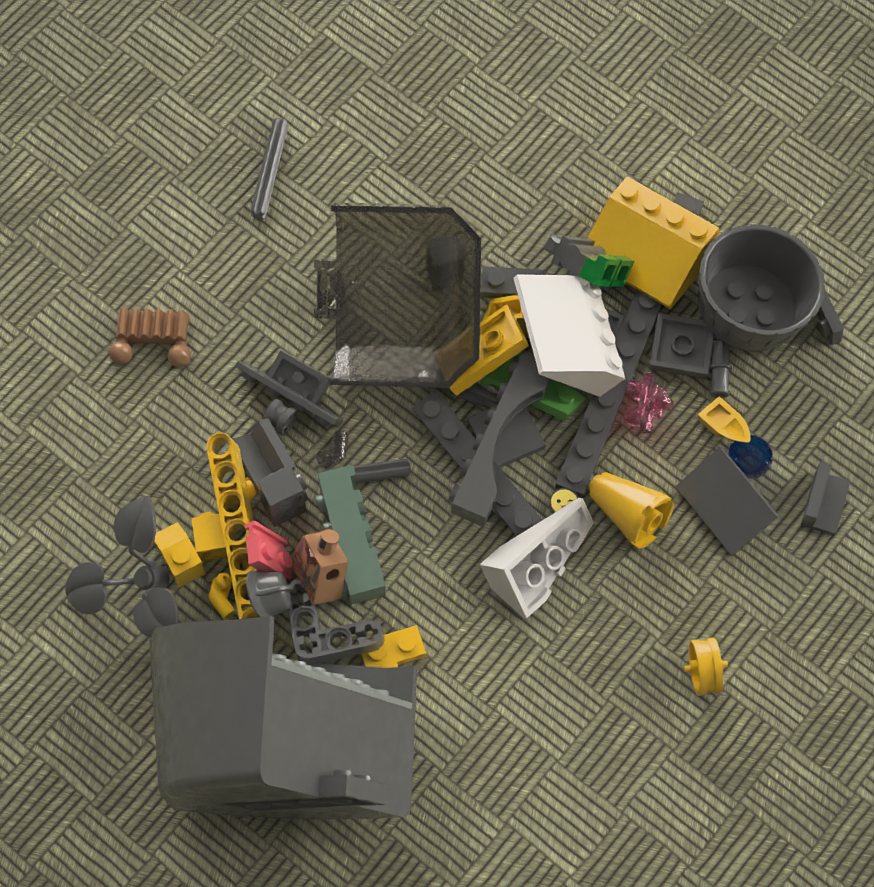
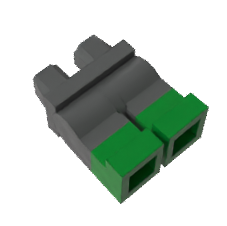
[544,234,635,287]

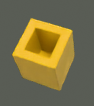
[191,512,227,561]

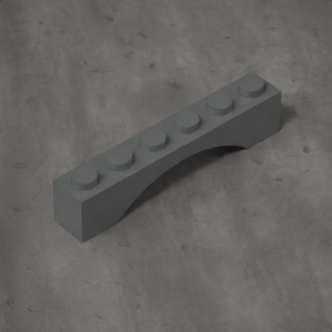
[448,349,551,527]

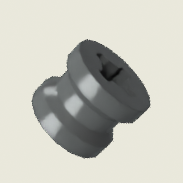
[262,399,298,436]

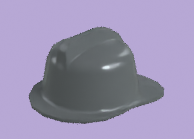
[246,570,297,617]

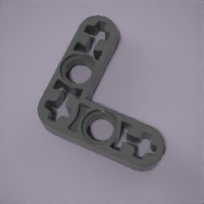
[288,580,384,665]

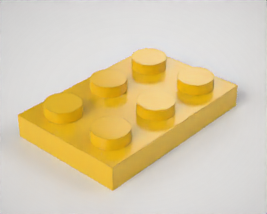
[436,304,529,396]

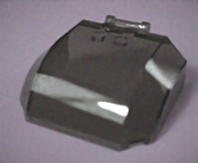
[313,203,482,388]

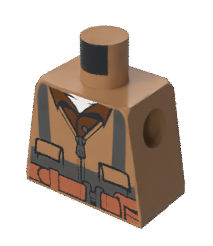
[291,529,348,605]

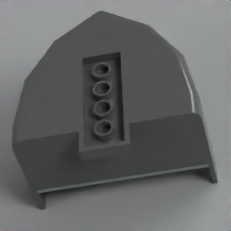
[149,616,417,820]

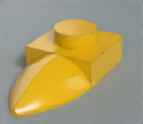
[698,396,751,443]

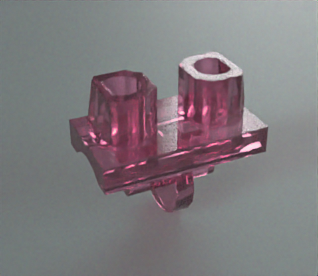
[623,373,674,433]

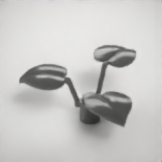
[65,496,178,638]

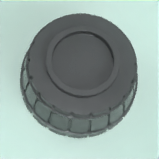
[698,224,825,352]

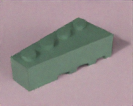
[315,464,386,605]

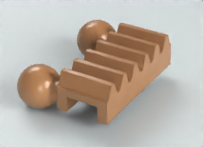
[109,307,191,367]

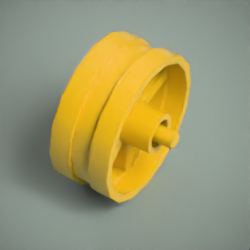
[684,637,728,696]

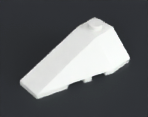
[480,498,594,618]

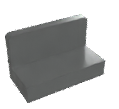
[233,418,296,490]
[800,461,850,535]

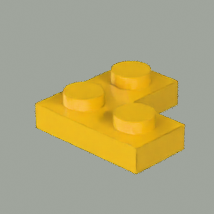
[361,625,426,668]

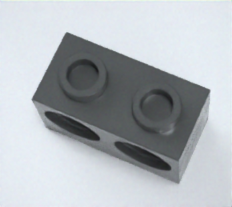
[257,465,308,527]

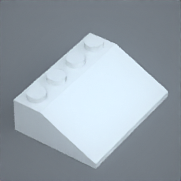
[514,275,625,397]

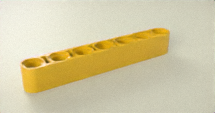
[207,432,259,619]

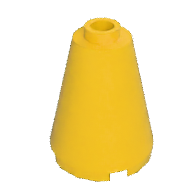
[589,472,674,549]

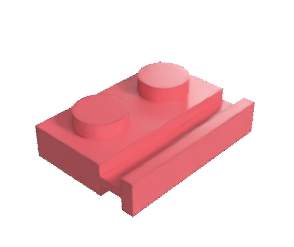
[244,521,292,581]

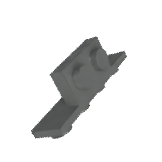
[235,350,343,427]

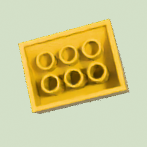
[587,177,720,309]

